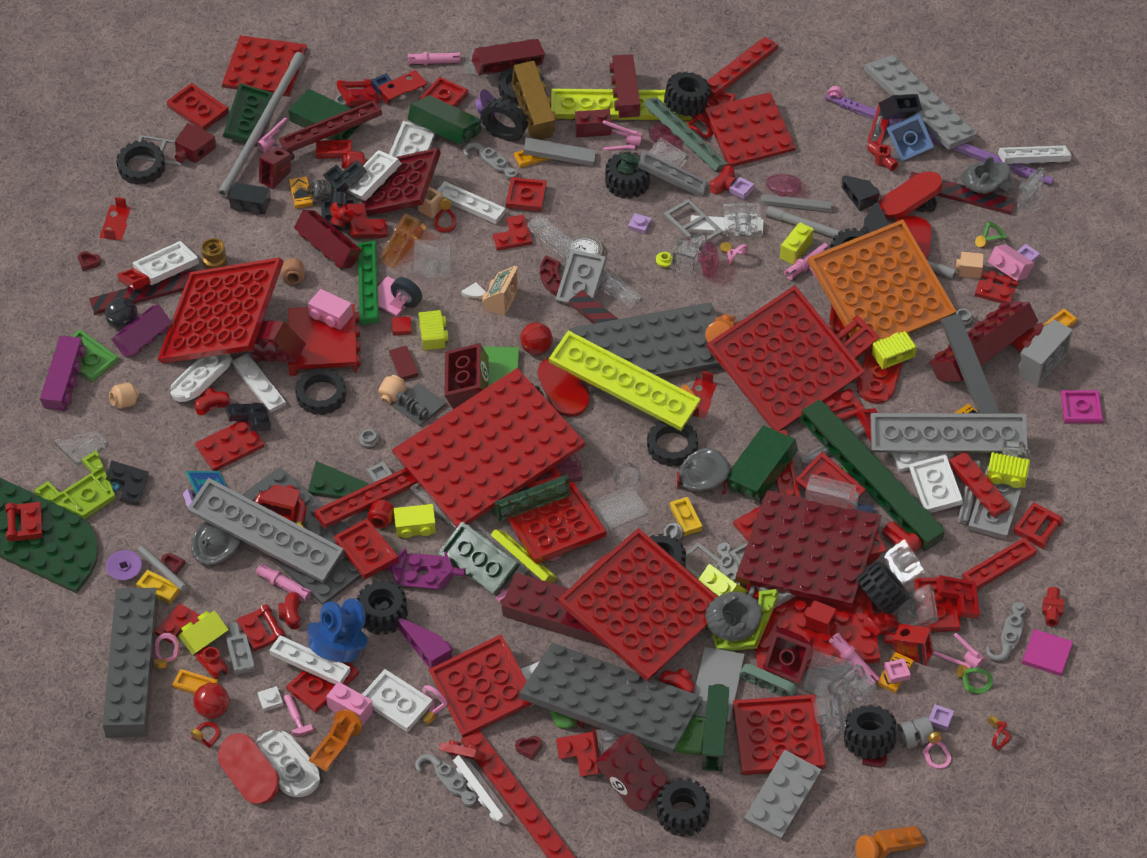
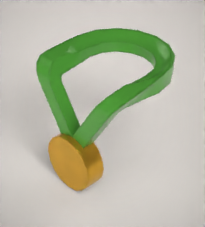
[975,221,1007,248]
[957,664,993,694]

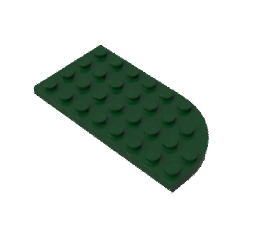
[0,478,98,594]

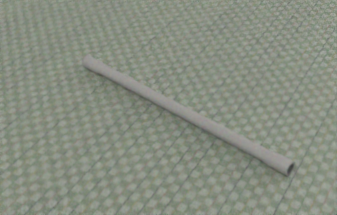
[218,52,305,197]
[766,206,956,279]

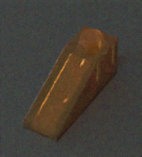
[378,213,426,268]

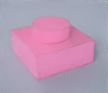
[884,658,911,684]

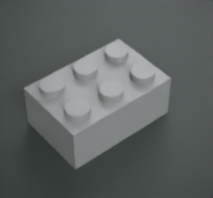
[1018,319,1073,387]

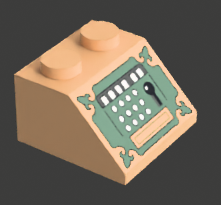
[482,266,519,316]

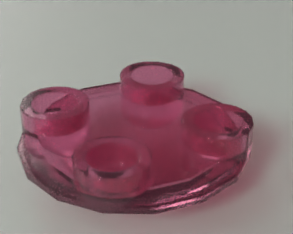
[648,121,682,149]
[766,173,802,197]
[698,242,719,278]

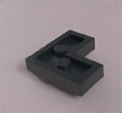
[323,160,367,192]
[225,402,271,431]
[105,460,149,506]

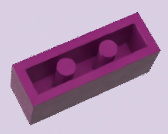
[111,304,172,357]

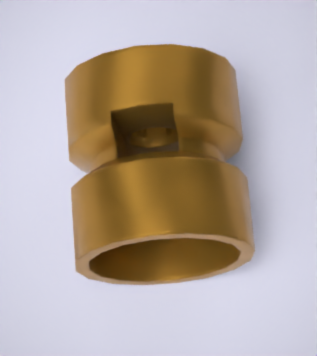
[201,238,227,269]

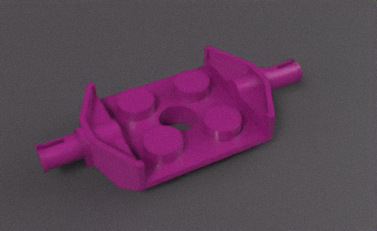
[384,548,466,590]

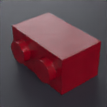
[575,109,612,138]

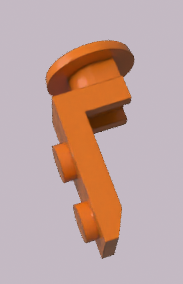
[705,313,739,343]
[308,709,362,771]
[855,826,926,858]

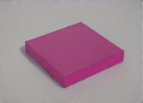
[1060,390,1103,423]
[1022,629,1073,676]

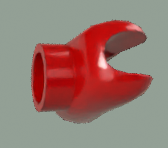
[709,165,737,194]
[330,202,354,227]
[195,388,231,415]
[278,592,301,629]
[195,646,228,680]
[659,668,695,694]

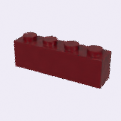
[471,38,545,76]
[609,54,640,118]
[294,210,362,269]

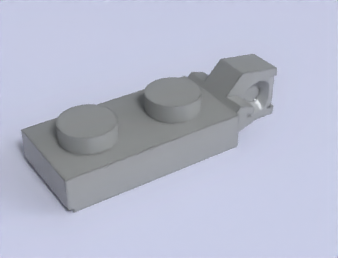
[226,623,255,675]

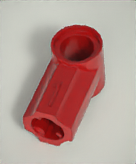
[1010,322,1044,353]
[882,521,922,558]

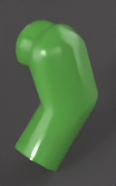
[549,710,577,729]

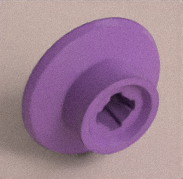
[475,89,496,117]
[106,550,142,580]

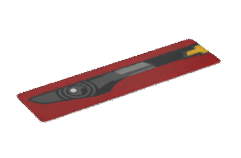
[867,101,888,145]

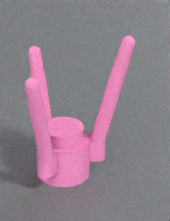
[257,118,287,153]
[603,121,642,150]
[932,633,985,669]

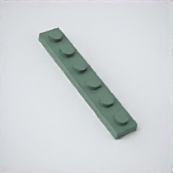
[644,97,728,171]

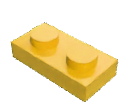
[669,497,702,536]
[136,570,181,604]

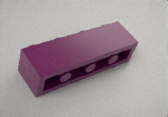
[40,335,87,411]

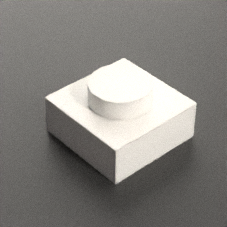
[257,686,283,712]

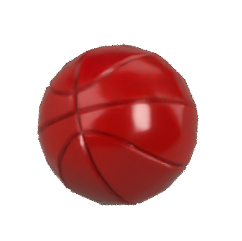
[520,322,553,355]
[193,683,230,719]

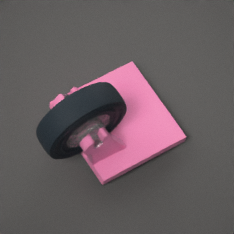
[378,276,423,317]

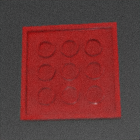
[222,35,307,97]
[704,92,796,167]
[502,482,607,564]
[428,634,533,738]
[733,694,825,775]

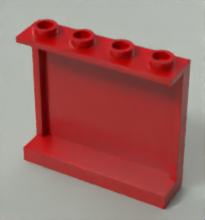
[288,304,361,376]

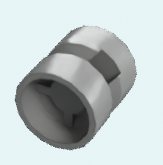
[897,716,934,750]

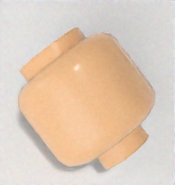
[378,375,406,404]
[109,382,139,409]

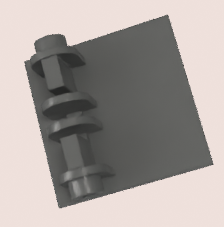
[392,383,446,426]

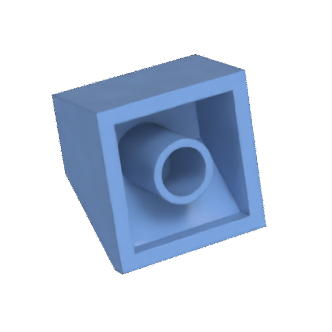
[887,113,934,161]

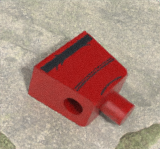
[884,624,933,666]

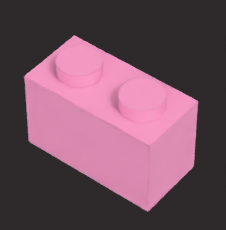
[988,244,1034,281]
[308,289,353,330]
[326,682,373,726]

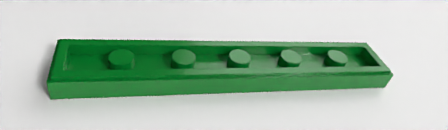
[358,241,379,325]

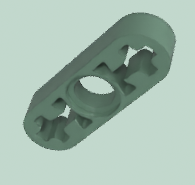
[739,664,797,697]

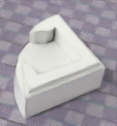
[461,282,487,299]

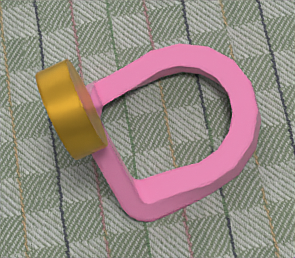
[720,242,749,264]
[154,633,180,668]
[422,685,447,724]
[922,732,951,769]

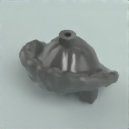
[962,156,1011,194]
[679,448,730,492]
[191,522,241,566]
[705,591,762,641]

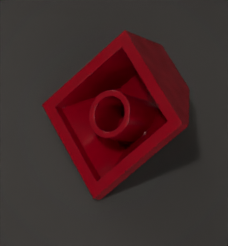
[763,628,813,684]

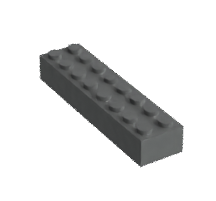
[103,588,159,737]

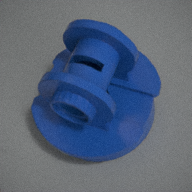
[307,598,367,662]

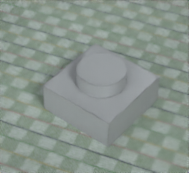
[366,462,392,483]

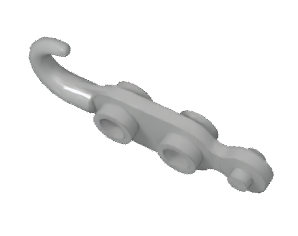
[463,142,517,179]
[717,542,755,596]
[986,602,1026,661]
[415,754,476,806]

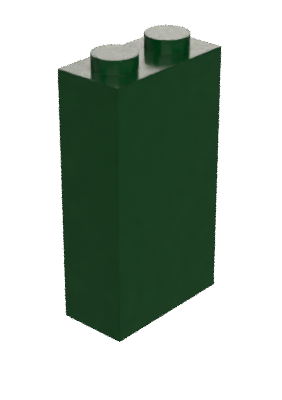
[288,89,361,140]
[407,95,482,144]
[726,425,798,502]
[702,684,729,772]

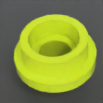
[656,252,674,268]

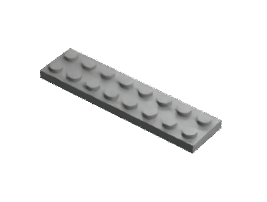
[864,55,977,150]
[871,413,1028,453]
[187,478,344,583]

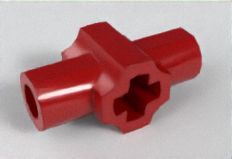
[867,141,899,171]
[1042,587,1064,626]

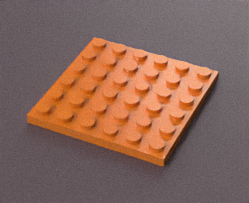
[807,220,957,352]

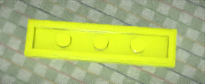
[491,529,557,583]

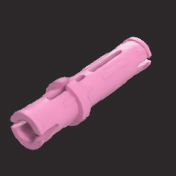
[408,52,460,66]
[784,243,830,280]
[256,563,312,602]
[829,633,880,686]

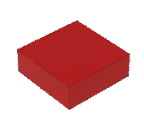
[392,316,411,335]

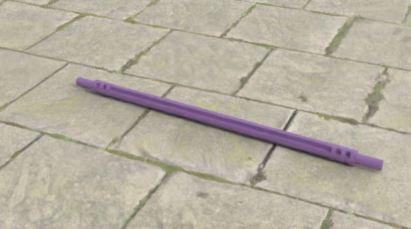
[825,93,1054,185]

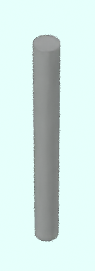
[137,545,187,592]

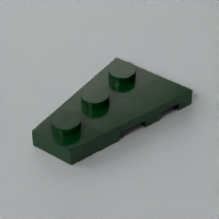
[308,461,369,499]

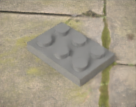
[555,249,607,305]

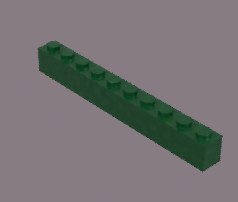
[800,399,945,552]

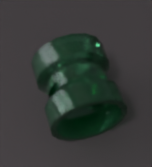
[617,152,639,175]

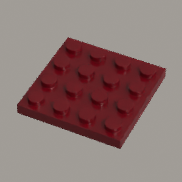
[362,148,441,216]

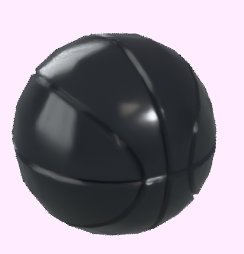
[105,297,138,330]

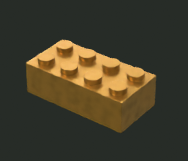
[512,61,557,140]

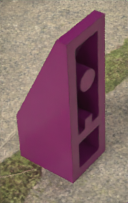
[398,618,453,669]

